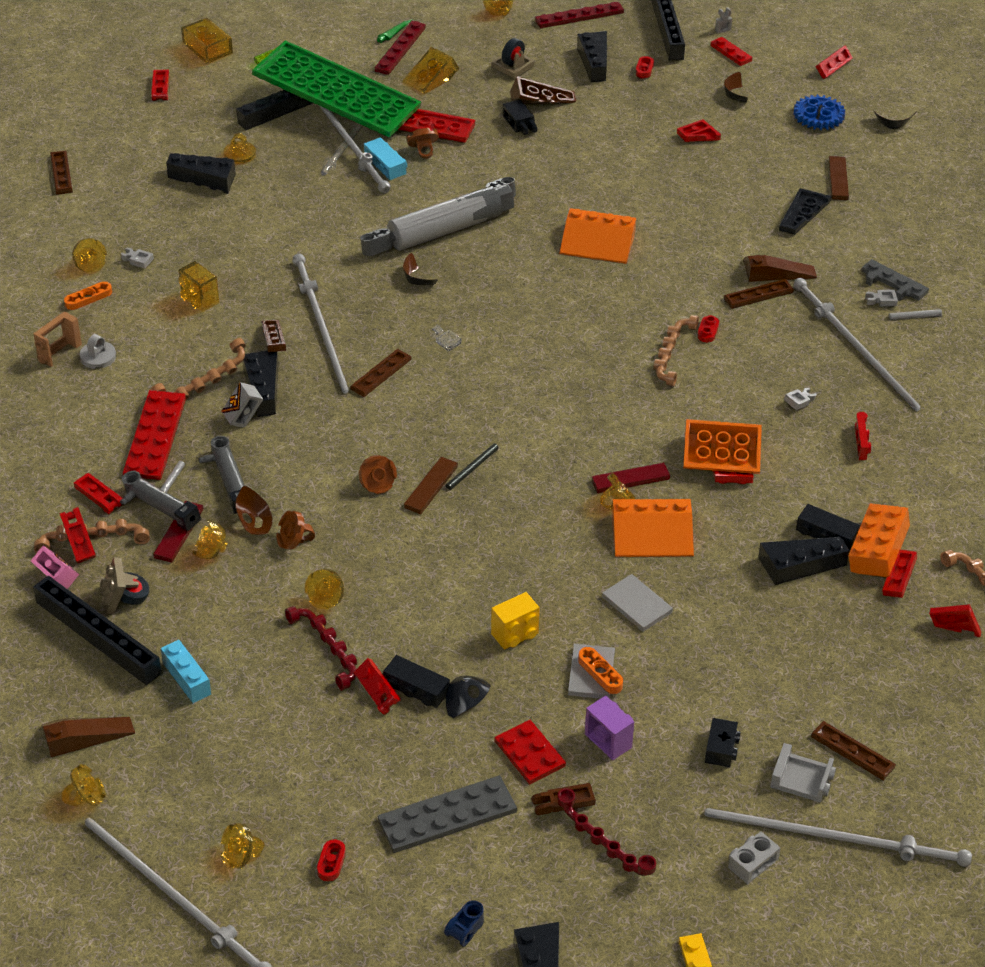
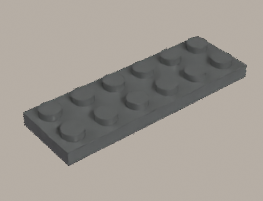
[378,775,517,853]

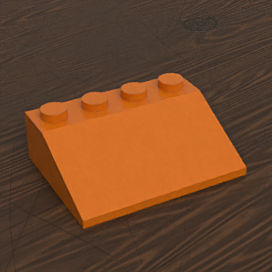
[560,208,636,264]
[683,419,762,474]
[612,499,694,557]

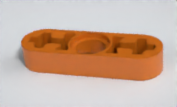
[64,282,112,310]
[578,647,623,694]

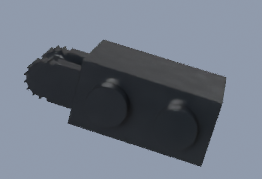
[502,99,537,135]

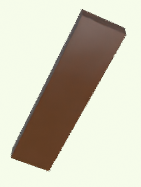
[50,150,73,195]
[829,156,849,200]
[724,279,794,309]
[261,320,286,352]
[350,349,411,397]
[404,457,458,514]
[811,721,896,781]

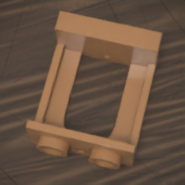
[33,311,82,367]

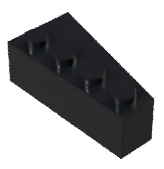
[577,31,607,82]
[166,153,236,194]
[242,350,279,417]
[758,537,849,585]
[513,922,559,967]

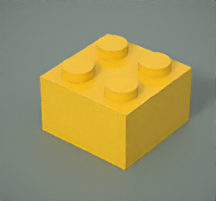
[491,592,540,650]

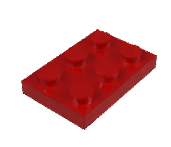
[494,719,566,785]

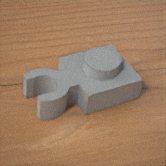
[715,7,732,33]
[121,248,154,269]
[865,289,898,307]
[784,388,817,410]

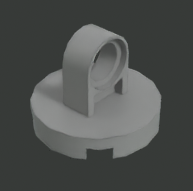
[79,334,116,369]

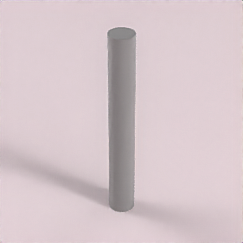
[889,309,942,320]
[160,461,185,492]

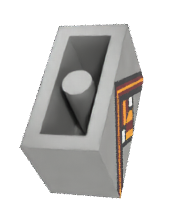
[221,382,263,428]

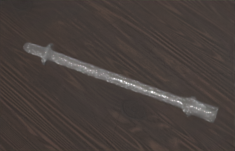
[320,123,363,176]

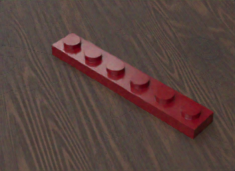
[535,2,624,29]
[375,21,426,75]

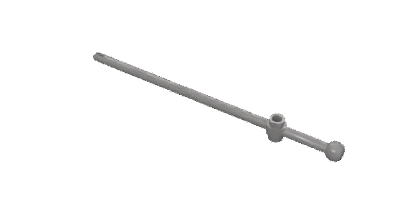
[319,106,391,193]
[292,254,349,394]
[793,278,921,411]
[704,808,972,867]
[85,818,272,967]

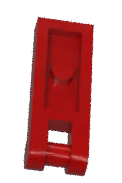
[151,69,169,101]
[854,412,871,460]
[73,473,122,515]
[59,507,96,563]
[353,658,400,715]

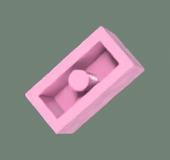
[31,546,79,589]

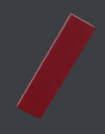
[592,462,670,493]
[153,501,204,563]

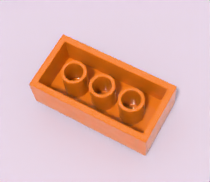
[848,503,910,577]

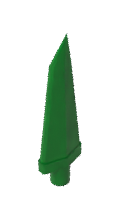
[377,19,413,43]

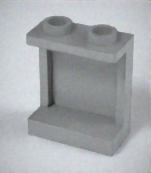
[770,743,836,803]

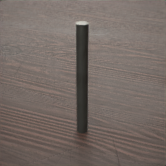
[445,443,499,490]

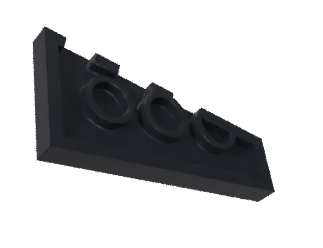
[779,188,832,235]

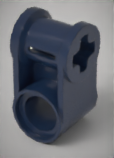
[444,900,484,947]

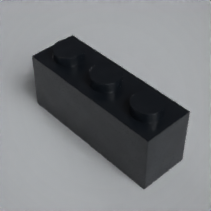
[796,504,861,552]
[383,655,450,708]

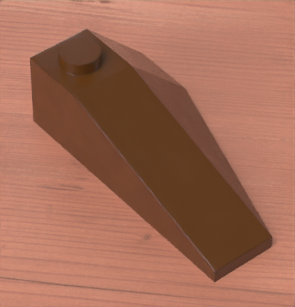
[510,77,576,104]
[743,255,817,282]
[41,717,135,757]

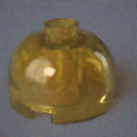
[483,0,513,16]
[192,519,228,560]

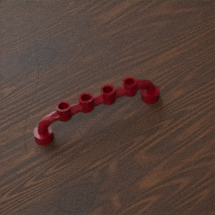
[285,606,357,691]
[557,788,656,876]

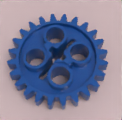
[793,94,845,130]

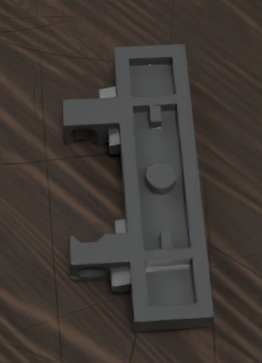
[861,259,929,301]

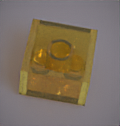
[178,261,219,312]

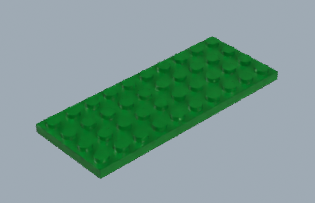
[252,40,421,138]

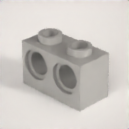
[728,831,780,885]

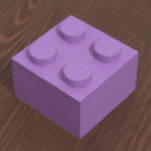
[585,696,634,760]

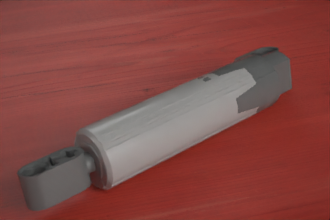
[360,177,516,256]

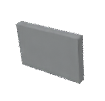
[602,574,673,632]
[568,644,615,699]

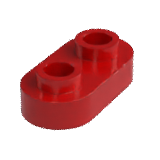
[636,56,654,79]
[697,315,719,343]
[317,839,346,882]

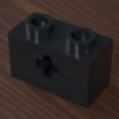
[705,718,741,767]

